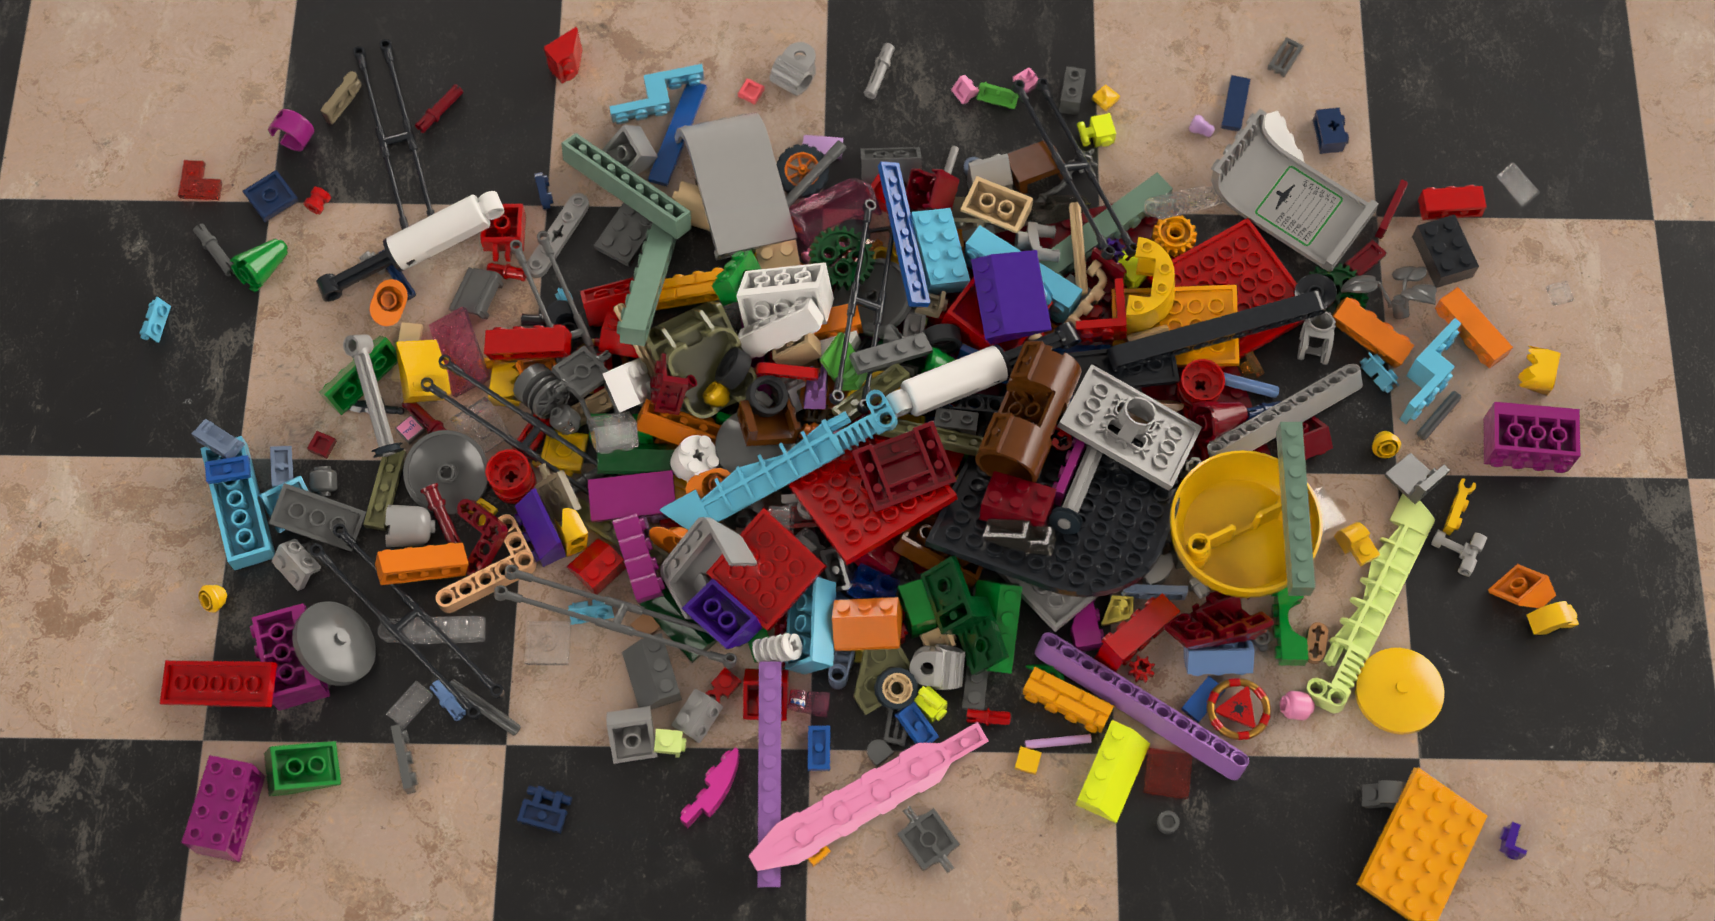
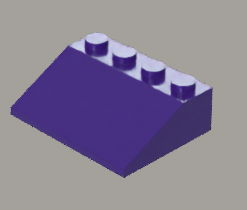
[971,250,1052,345]

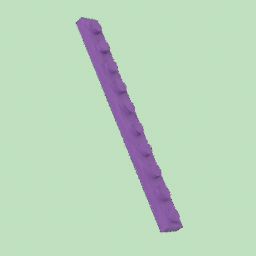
[758,662,781,887]

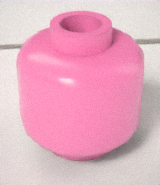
[1280,691,1315,720]

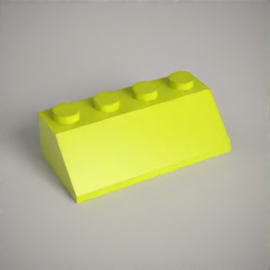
[1075,720,1150,823]

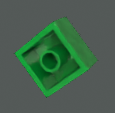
[898,579,937,639]

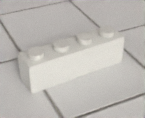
[1264,111,1305,163]
[738,297,824,359]

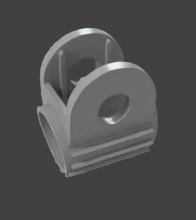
[769,42,816,96]
[1297,312,1336,365]
[910,644,965,690]

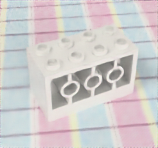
[737,263,834,328]

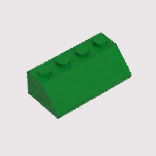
[319,335,398,416]
[966,579,1022,674]

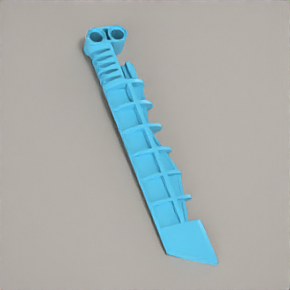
[660,390,898,530]

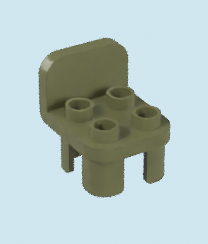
[645,301,757,418]

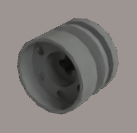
[513,363,570,419]

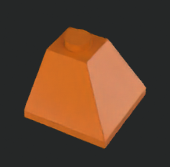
[1488,564,1556,608]

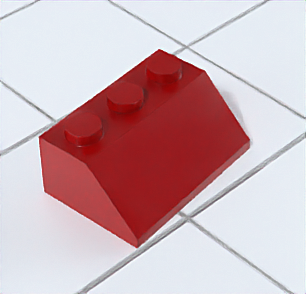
[580,277,635,327]

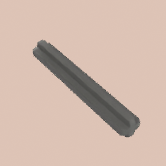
[450,679,521,736]

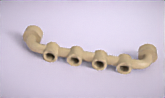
[1027,260,1107,341]

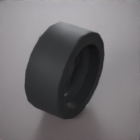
[923,324,962,355]
[715,347,752,390]
[746,375,788,417]

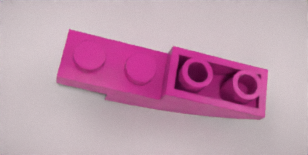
[680,747,740,828]

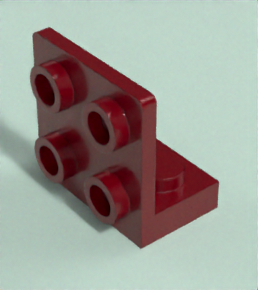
[1086,247,1127,306]
[650,353,688,415]

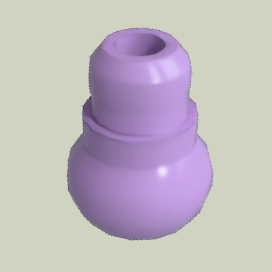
[1188,115,1215,137]

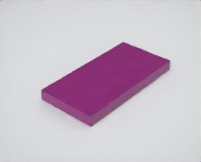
[588,470,676,523]

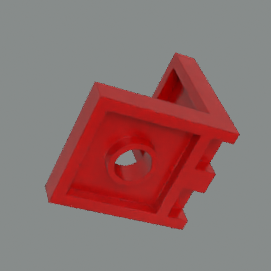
[1076,278,1127,345]

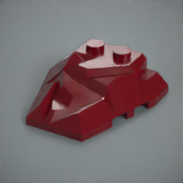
[1164,591,1274,649]

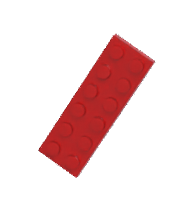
[159,660,277,708]

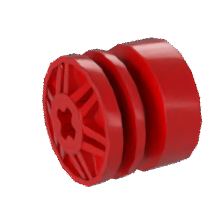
[1176,359,1225,409]
[485,449,537,504]

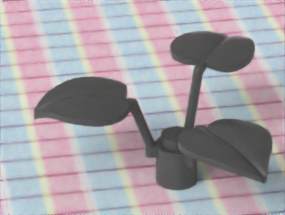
[1341,266,1437,319]

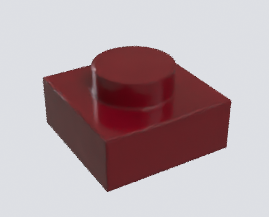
[307,431,337,459]

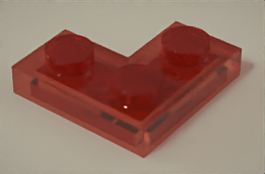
[178,160,222,200]

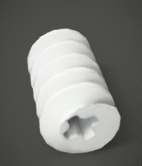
[753,633,802,663]

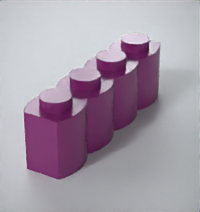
[612,513,665,603]

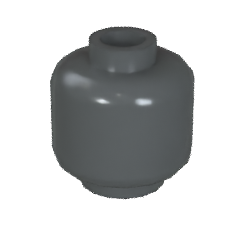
[309,466,337,497]

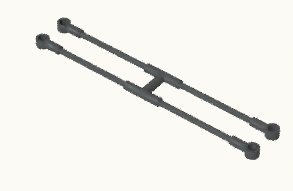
[510,231,632,445]
[494,565,744,669]

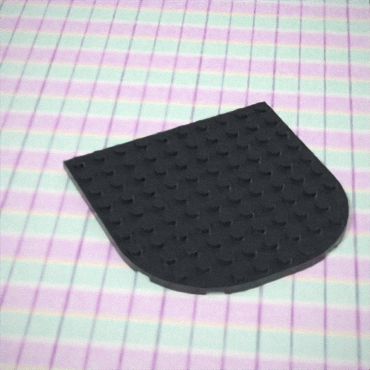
[925,386,1180,597]

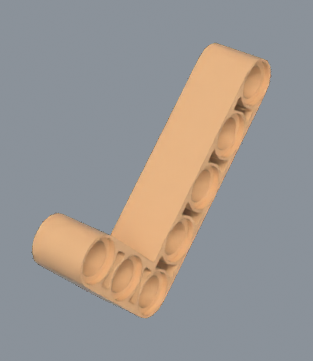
[436,514,536,613]

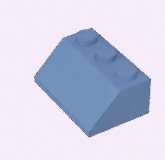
[1183,640,1255,676]

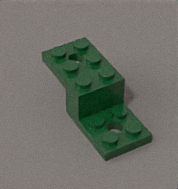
[920,556,1009,675]

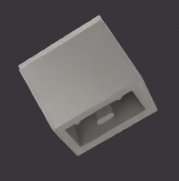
[967,154,1013,191]

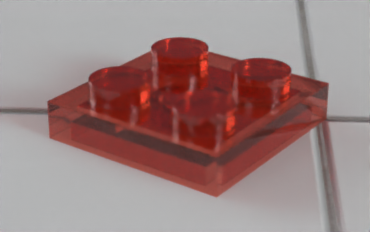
[1143,748,1193,799]

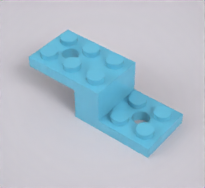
[609,64,704,124]
[1400,318,1461,424]

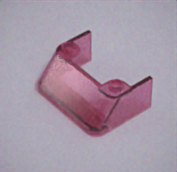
[789,178,882,247]

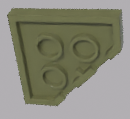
[853,647,910,715]

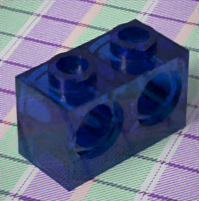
[847,563,900,599]

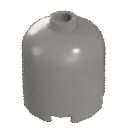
[385,505,435,547]

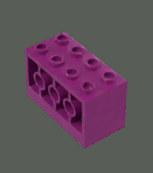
[1483,402,1581,473]
[250,603,330,711]
[182,755,266,863]

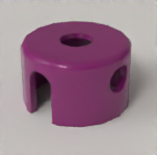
[268,109,314,151]

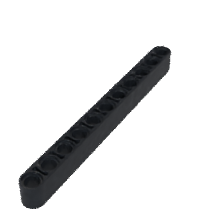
[1106,291,1326,371]

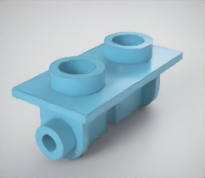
[140,297,171,343]
[1360,352,1399,393]
[568,600,614,625]

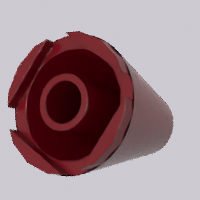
[1188,401,1248,443]

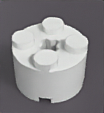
[670,435,719,483]

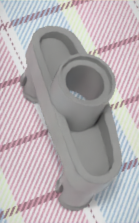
[1015,222,1060,263]

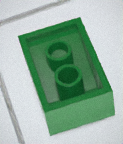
[264,741,341,797]

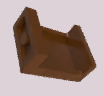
[1008,140,1065,194]
[737,399,801,446]

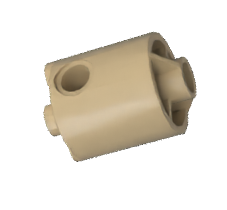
[672,181,710,231]

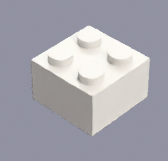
[603,358,653,412]

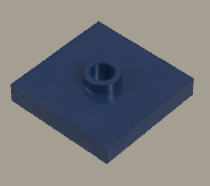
[242,170,299,222]

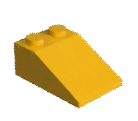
[395,340,451,403]

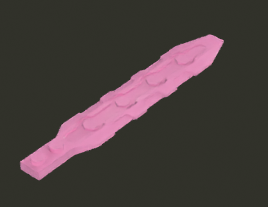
[749,722,988,871]

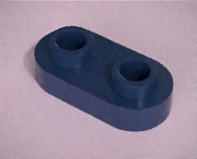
[534,172,554,210]

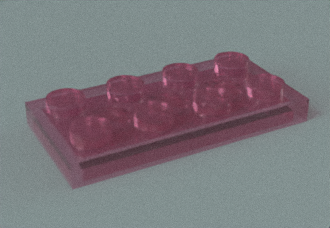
[428,306,490,397]

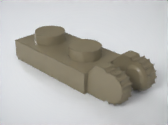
[320,71,362,125]

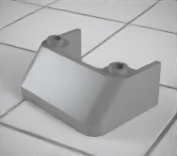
[660,517,757,619]

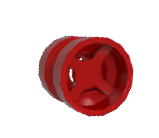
[303,187,331,215]

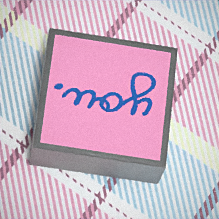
[395,415,425,444]

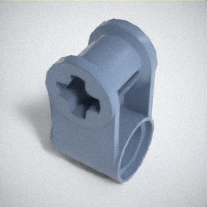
[828,650,856,689]

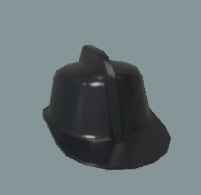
[546,300,587,344]

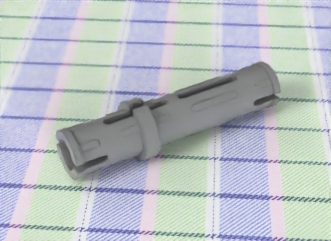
[864,43,895,99]

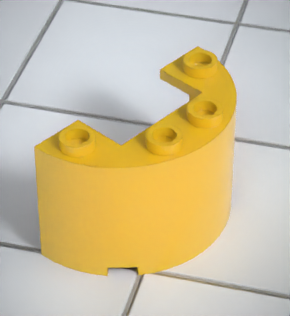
[1126,237,1175,332]

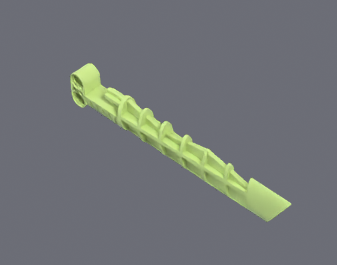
[1305,493,1435,713]

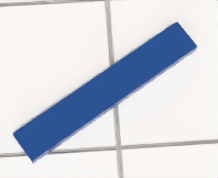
[648,83,707,187]

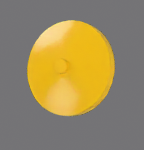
[1355,648,1444,734]

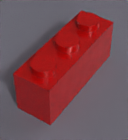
[1418,185,1487,220]

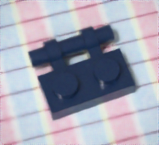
[517,786,572,834]

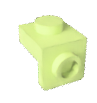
[654,729,686,757]

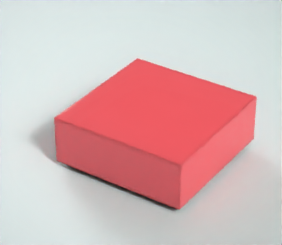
[738,78,765,104]

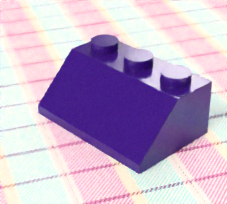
[514,488,566,567]
[682,579,762,650]

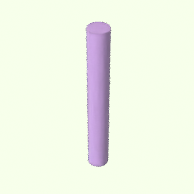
[1025,734,1091,749]

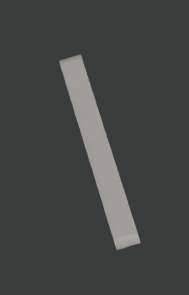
[1207,364,1363,458]

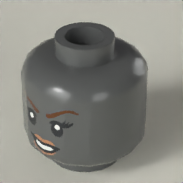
[550,404,581,435]

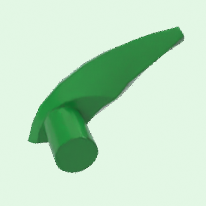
[1026,664,1065,681]

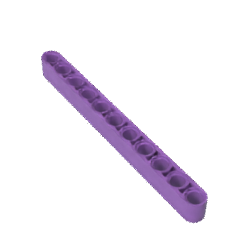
[1035,632,1249,780]

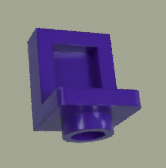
[1499,822,1527,860]

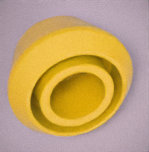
[703,381,730,407]
[1372,431,1401,458]
[198,585,227,613]

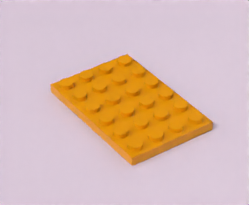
[1112,285,1239,368]
[1357,767,1487,921]

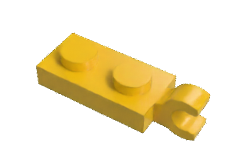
[1443,478,1476,536]

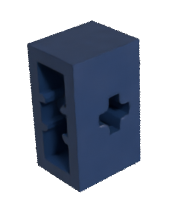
[1313,107,1349,154]

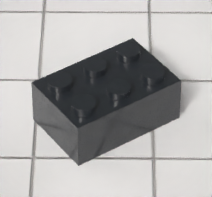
[1412,215,1479,288]

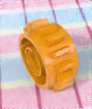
[1152,214,1197,258]

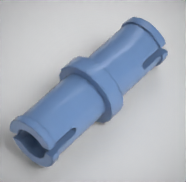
[430,680,466,721]

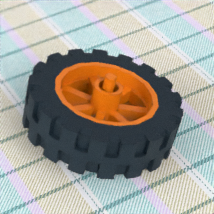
[776,144,829,199]

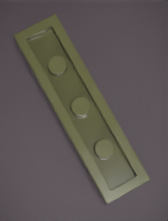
[832,364,911,422]
[363,450,407,531]

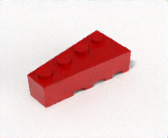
[1094,593,1181,673]

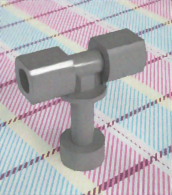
[1431,530,1487,577]

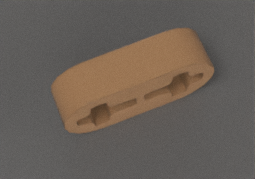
[1306,622,1328,664]

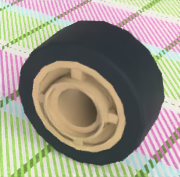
[874,668,918,709]

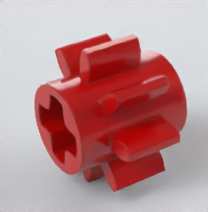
[1128,655,1155,683]

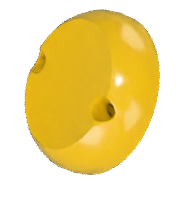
[1170,450,1323,598]

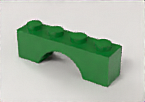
[1271,587,1309,666]

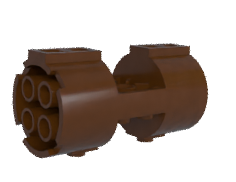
[975,341,1082,483]

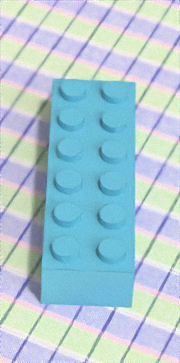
[964,225,1083,324]
[200,436,275,570]

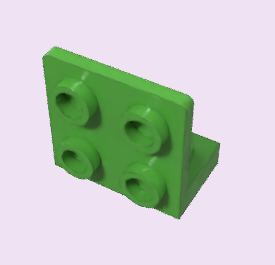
[820,332,867,391]

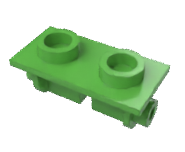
[977,82,1019,109]

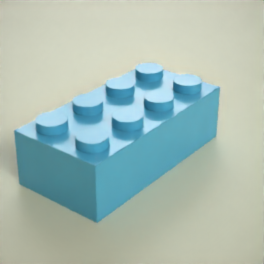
[911,208,970,295]
[785,577,836,674]

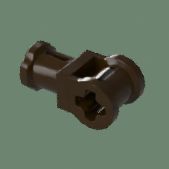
[801,401,835,425]

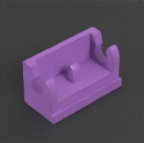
[804,365,828,409]

